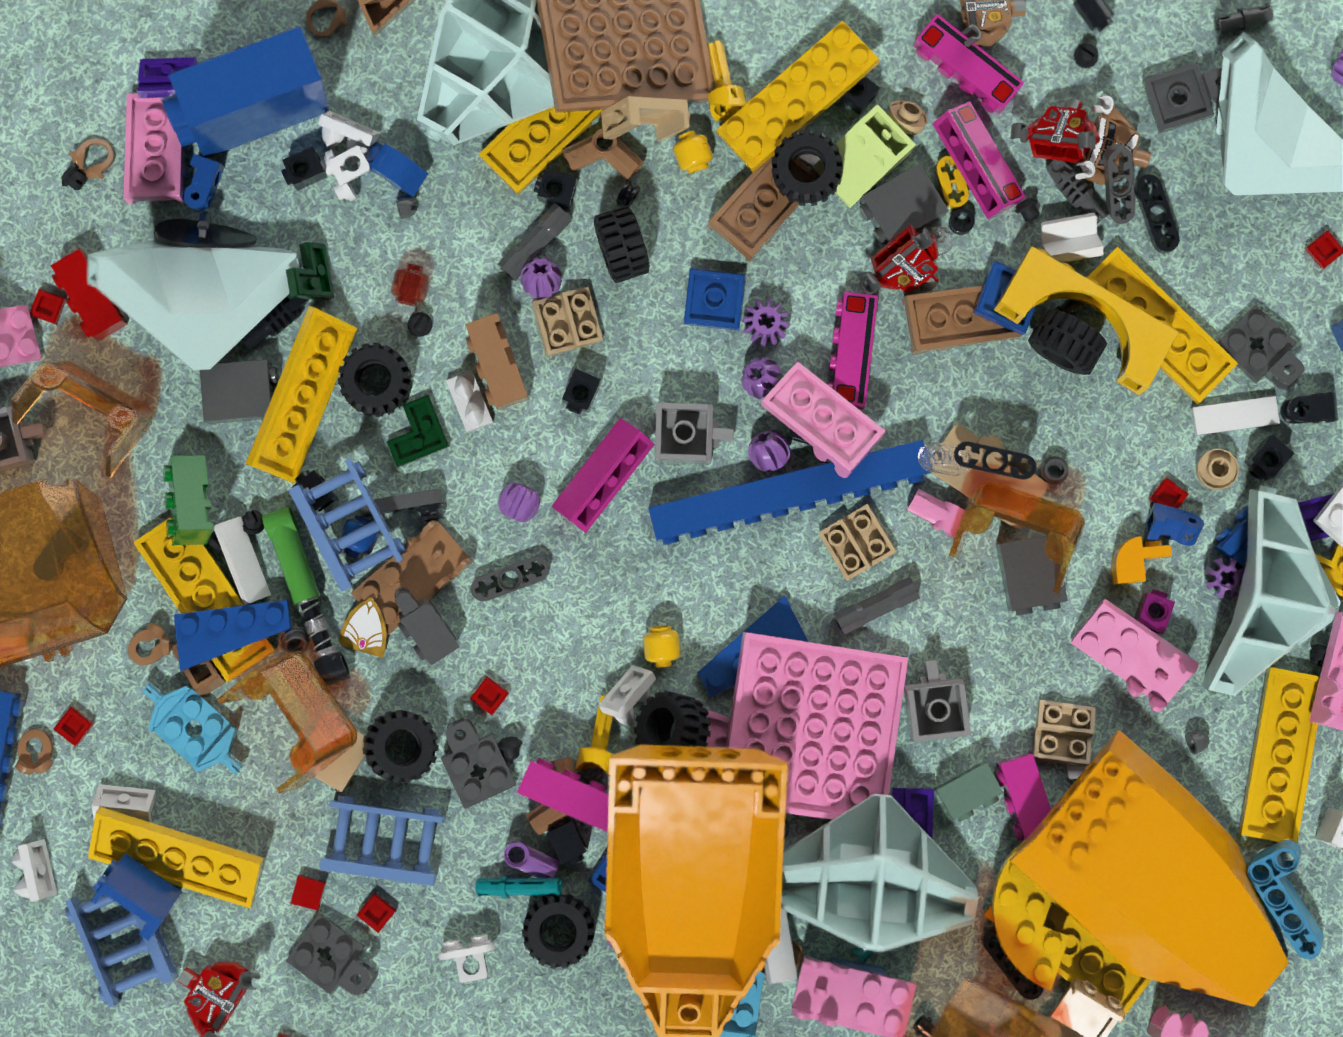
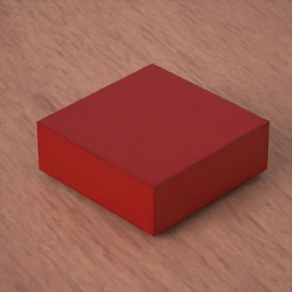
[1305,230,1343,270]
[29,289,66,325]
[1148,477,1189,509]
[470,676,510,716]
[53,707,95,747]
[290,875,326,911]
[356,892,397,933]

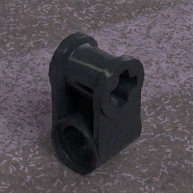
[1280,392,1338,424]

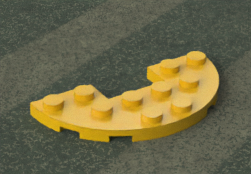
[992,840,1070,991]

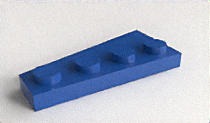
[697,596,809,697]
[174,600,292,671]

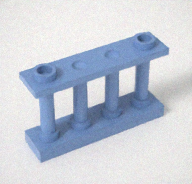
[288,458,406,592]
[319,795,446,886]
[65,895,178,1008]

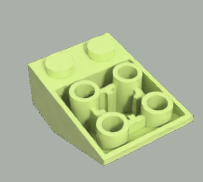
[812,104,916,208]

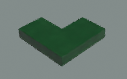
[286,242,334,300]
[387,395,450,468]

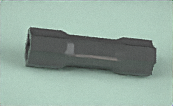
[498,203,572,281]
[833,577,920,635]

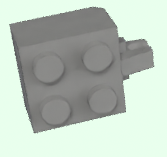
[655,403,734,464]
[0,406,48,472]
[904,660,971,742]

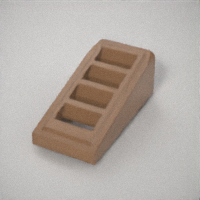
[171,643,225,697]

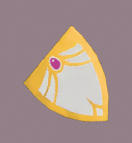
[339,597,387,658]

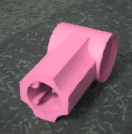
[907,489,967,538]

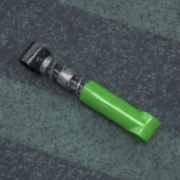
[262,506,351,688]

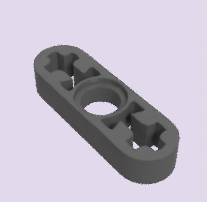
[1103,144,1135,224]
[362,489,444,517]
[471,556,550,602]

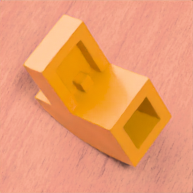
[1111,536,1172,585]

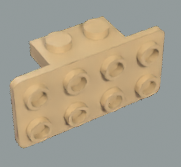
[929,424,1048,529]

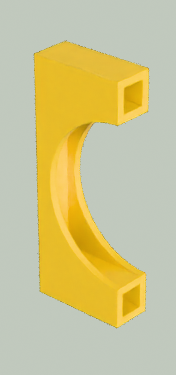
[994,246,1179,395]

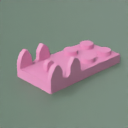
[123,94,187,204]
[0,305,42,368]
[761,361,886,478]
[1071,598,1199,712]
[1309,612,1343,731]
[790,956,917,1037]
[1147,1006,1219,1037]

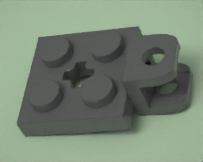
[1142,62,1222,133]
[1217,305,1305,390]
[441,717,516,809]
[286,913,378,995]

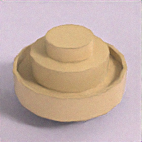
[886,100,928,135]
[1196,449,1239,490]

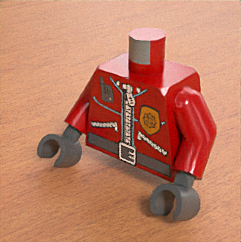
[1010,98,1100,163]
[859,224,939,295]
[177,962,261,1037]

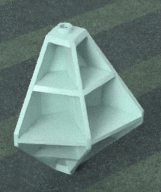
[417,0,554,146]
[1216,32,1343,195]
[88,240,299,370]
[1203,485,1341,696]
[781,794,979,951]

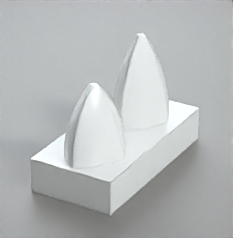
[318,111,380,165]
[446,370,493,433]
[598,665,656,726]
[11,839,57,902]

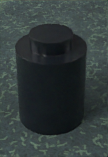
[1073,0,1115,32]

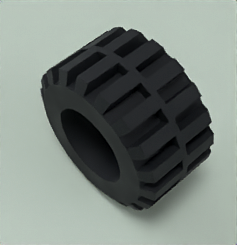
[771,130,843,206]
[594,206,650,283]
[1028,309,1107,375]
[338,343,412,417]
[634,691,711,747]
[363,710,439,783]
[522,894,595,969]

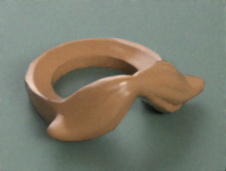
[306,0,348,38]
[69,139,115,179]

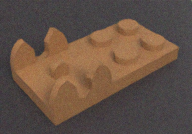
[707,155,819,263]
[902,286,1022,355]
[351,519,473,636]

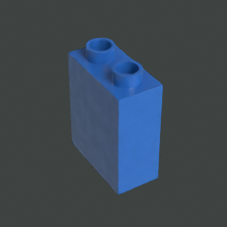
[161,26,329,158]

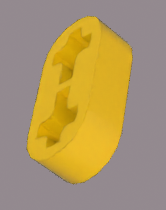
[935,156,969,209]

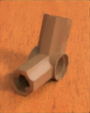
[562,128,644,181]
[526,757,575,836]

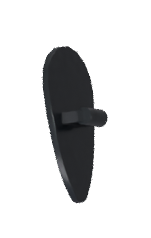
[155,212,257,248]

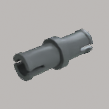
[1214,4,1273,34]

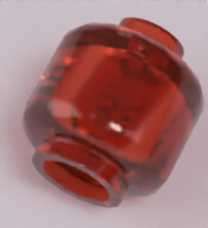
[390,263,430,307]

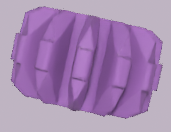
[742,298,790,347]

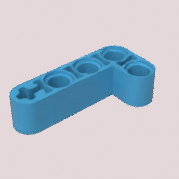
[1247,840,1324,959]

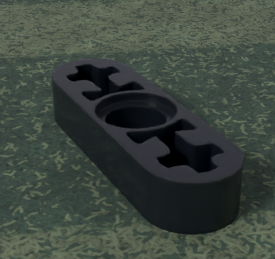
[1134,174,1180,254]
[953,441,1036,480]
[981,927,1044,1000]

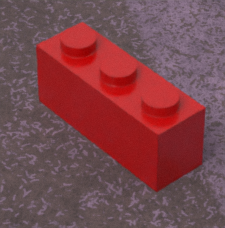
[50,248,128,341]

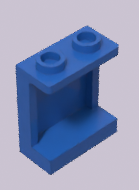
[91,853,182,941]

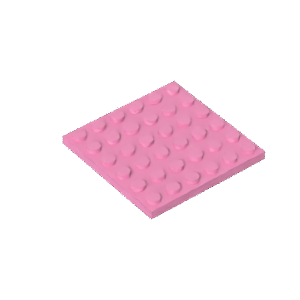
[726,632,908,820]

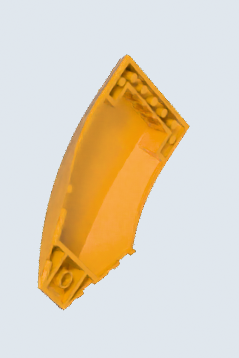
[1009,730,1289,1007]
[605,745,788,1037]

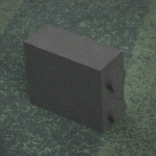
[859,163,949,245]
[200,359,278,424]
[996,534,1068,616]

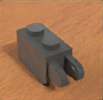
[394,587,460,666]

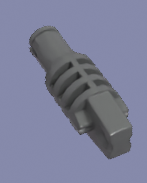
[1045,160,1109,224]

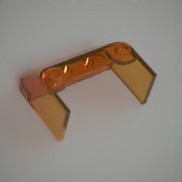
[11,361,153,478]
[949,481,1085,595]
[217,651,357,794]

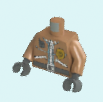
[960,0,1026,47]

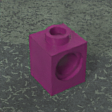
[1134,589,1175,634]

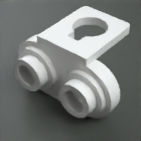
[320,146,371,202]
[438,934,496,983]

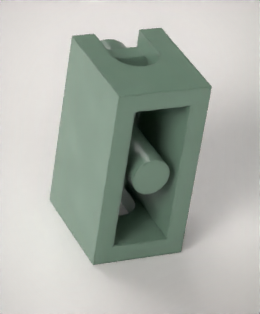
[934,761,1004,821]

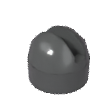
[396,195,418,219]
[1185,730,1210,754]

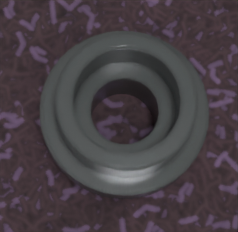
[1040,456,1069,485]
[281,628,310,656]

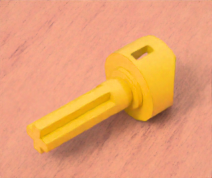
[707,41,747,122]
[575,695,615,777]

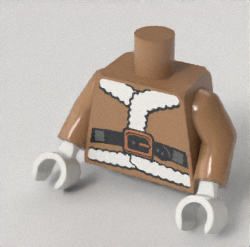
[1075,96,1151,185]

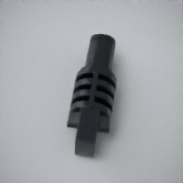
[241,296,309,350]

